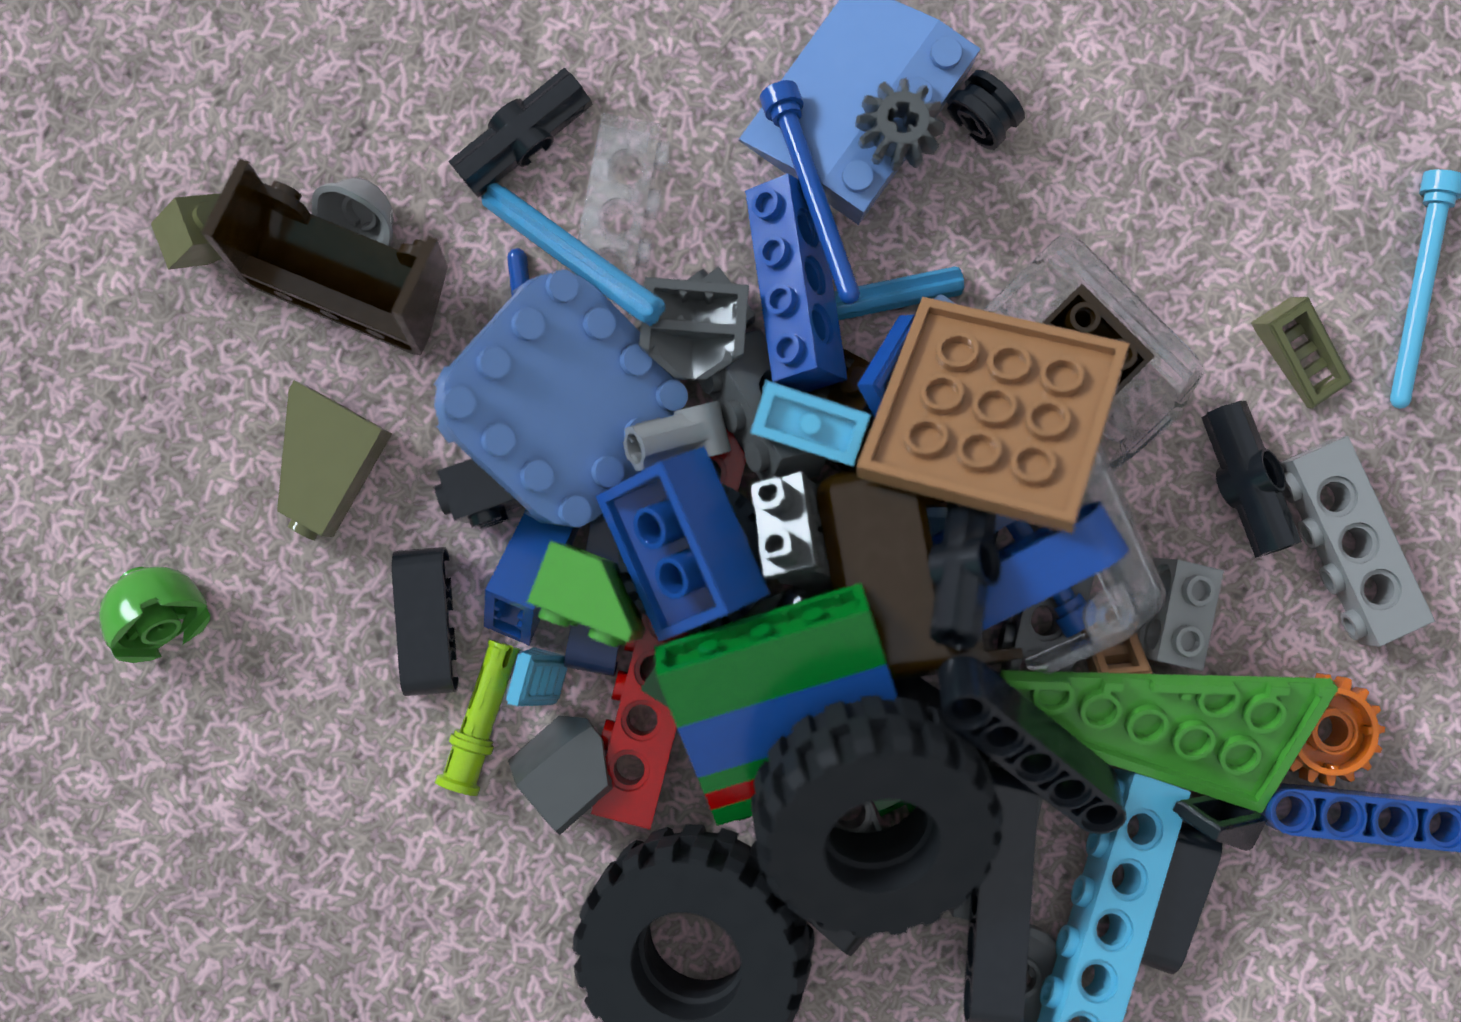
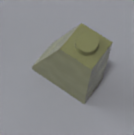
[277,380,392,541]

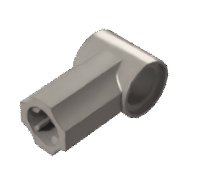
[623,400,731,471]

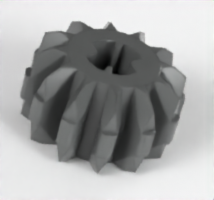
[855,78,945,172]

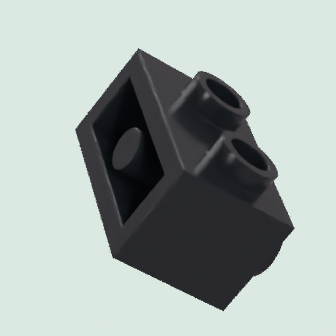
[434,459,523,529]

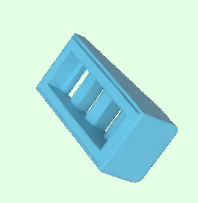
[506,647,567,706]

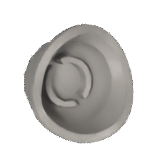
[312,177,394,246]

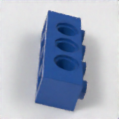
[745,173,848,393]

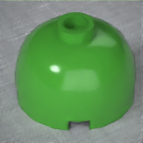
[99,567,210,663]

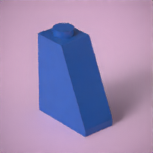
[484,509,580,646]

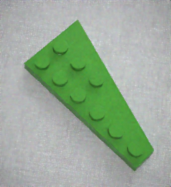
[999,670,1338,813]

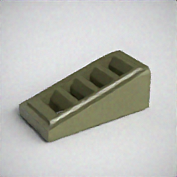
[1251,297,1352,409]

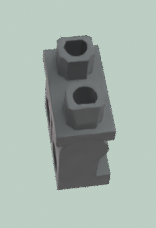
[752,472,833,599]

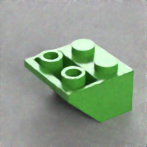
[527,541,646,647]

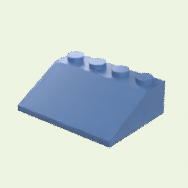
[739,0,980,225]

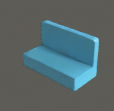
[750,380,870,466]

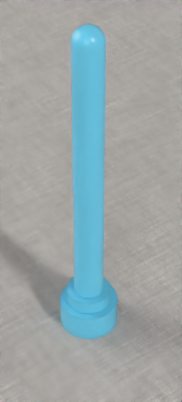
[1390,169,1461,409]

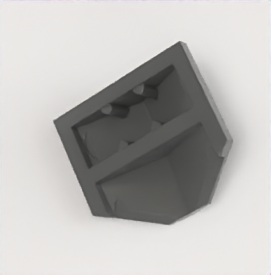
[639,277,749,381]
[508,716,612,835]

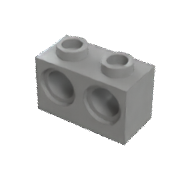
[1134,557,1224,671]

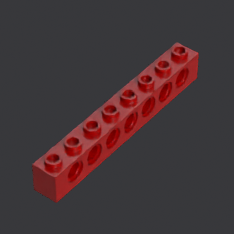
[591,429,746,830]

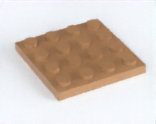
[857,297,1129,534]

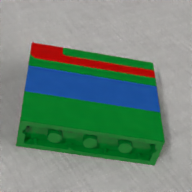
[655,583,897,826]

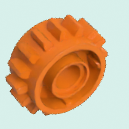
[1289,673,1385,786]

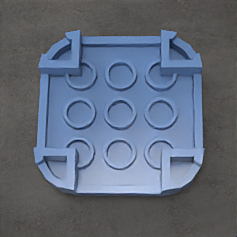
[434,270,688,527]

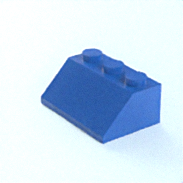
[595,446,770,642]

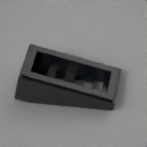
[1172,795,1267,851]

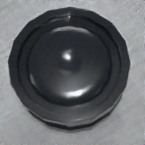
[946,70,1025,150]

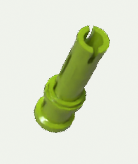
[435,639,520,796]

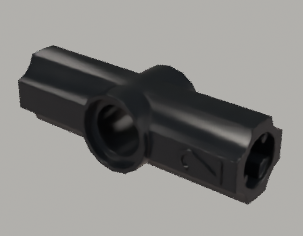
[448,68,593,198]
[1201,401,1302,558]
[929,501,1001,650]

